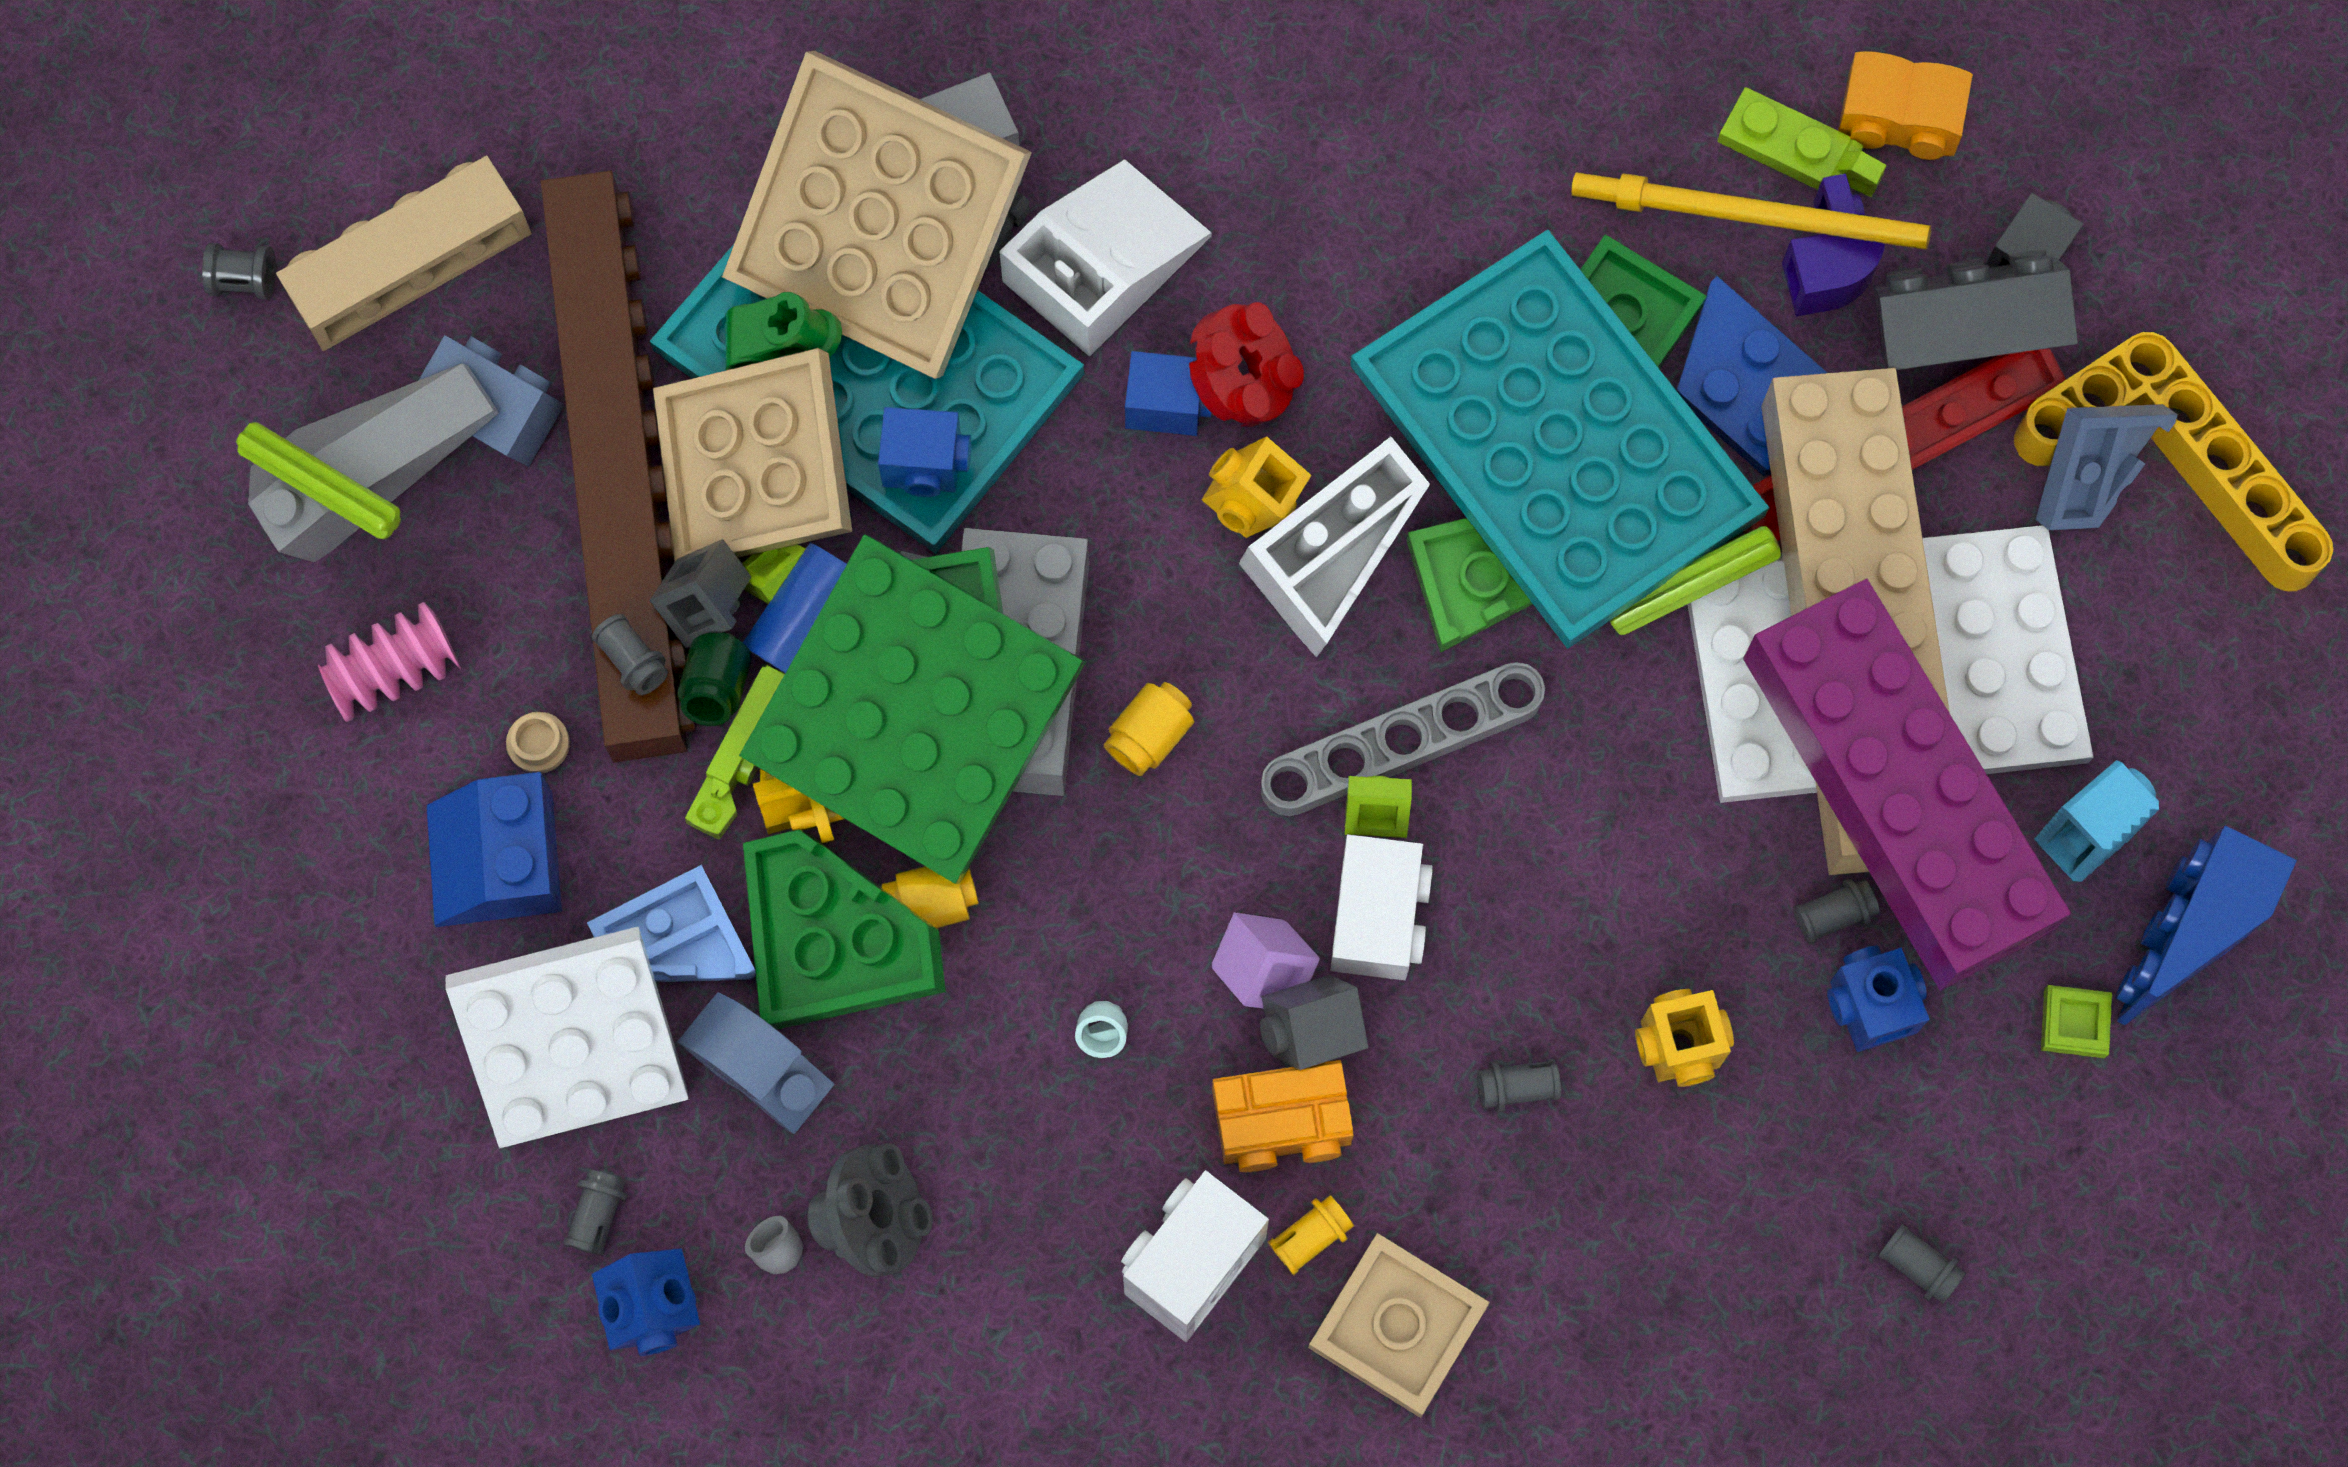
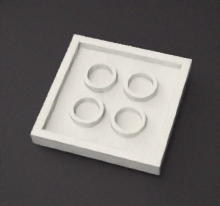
[446,926,689,1149]

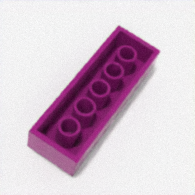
[1743,578,2072,991]

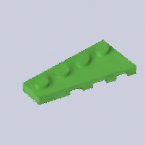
[1407,518,1532,653]

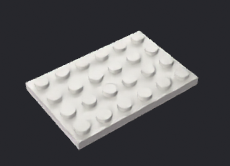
[1687,525,2094,803]

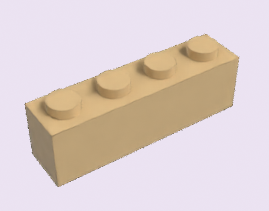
[276,155,532,351]

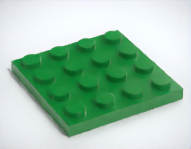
[739,534,1086,884]

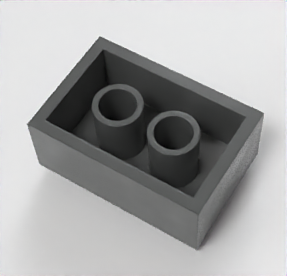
[1873,250,2078,370]

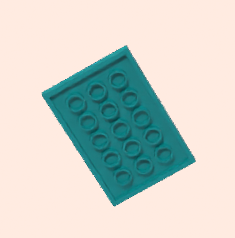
[1350,229,1769,649]
[650,244,1085,554]

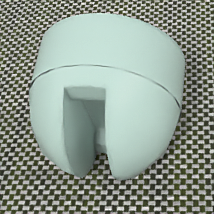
[1075,1001,1128,1058]

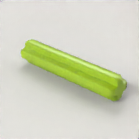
[236,422,401,539]
[1610,526,1781,635]

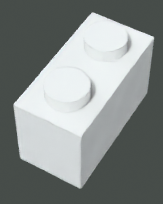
[1330,834,1432,981]

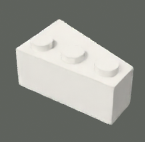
[1239,437,1430,658]

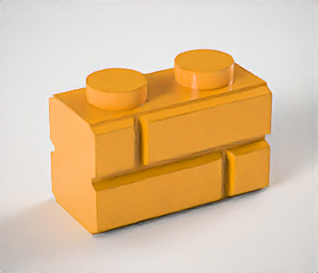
[1212,1060,1354,1172]

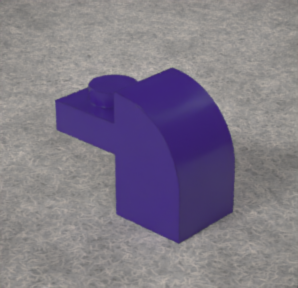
[1782,174,1885,317]

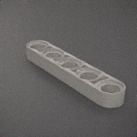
[1260,662,1545,816]

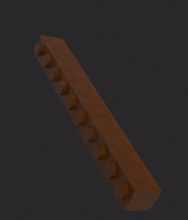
[540,170,696,763]

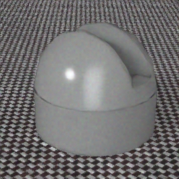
[745,1216,803,1274]

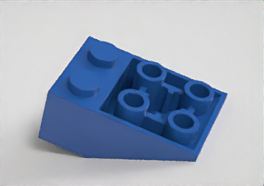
[2115,826,2297,1025]

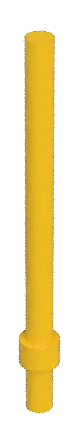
[1571,172,1931,250]

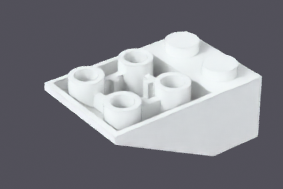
[999,159,1212,357]

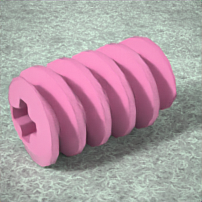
[318,602,461,722]

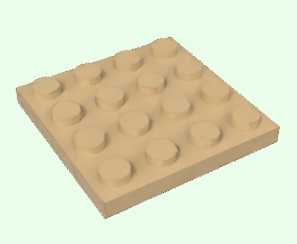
[722,51,1032,379]

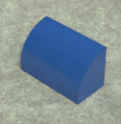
[743,543,847,674]

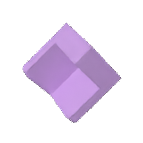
[1212,912,1320,1008]

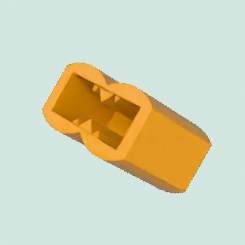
[1838,51,1973,160]

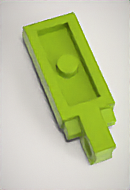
[1717,87,1886,197]
[685,665,785,840]

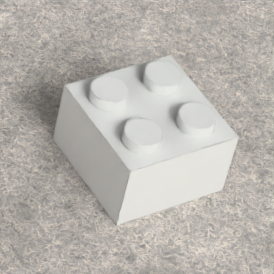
[1121,1170,1269,1343]

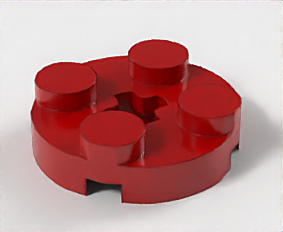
[1189,302,1304,427]

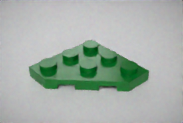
[743,829,946,1030]

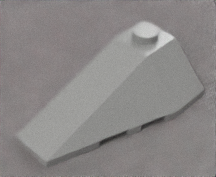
[248,363,499,562]

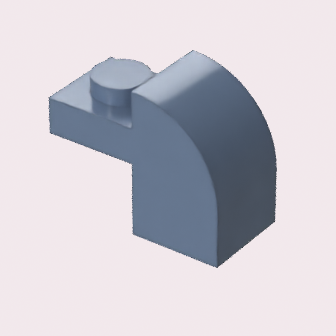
[677,992,835,1134]

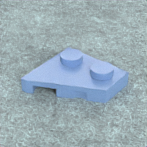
[587,865,756,982]

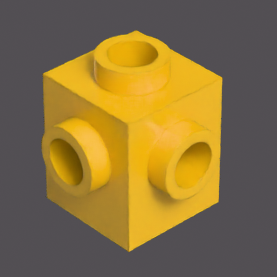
[1201,436,1311,538]
[1635,989,1734,1087]

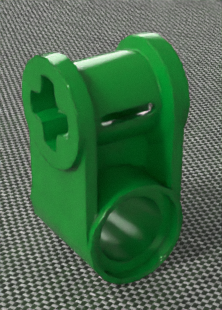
[725,292,842,370]

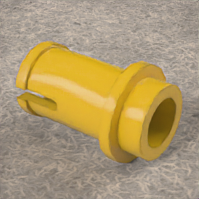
[1268,1195,1354,1276]

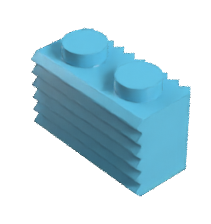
[2034,760,2159,882]

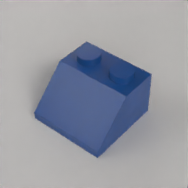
[427,772,562,927]

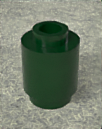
[678,632,752,726]

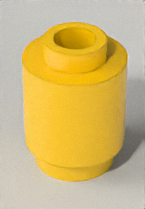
[1104,682,1194,776]
[882,866,979,928]

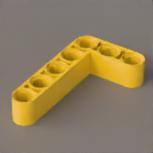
[2014,332,2333,591]

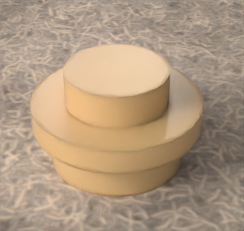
[506,712,570,773]

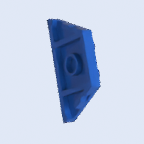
[1676,276,1827,476]

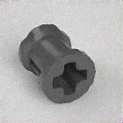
[202,243,277,300]

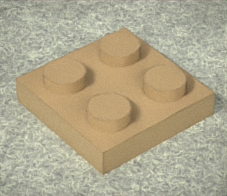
[1308,1233,1490,1418]

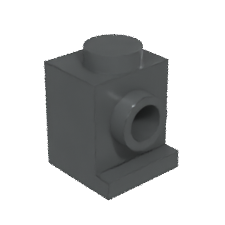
[649,539,751,648]

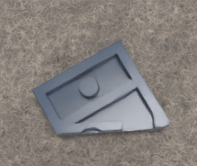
[2035,404,2178,530]

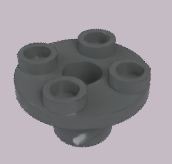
[807,1143,933,1277]

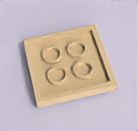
[653,348,852,562]

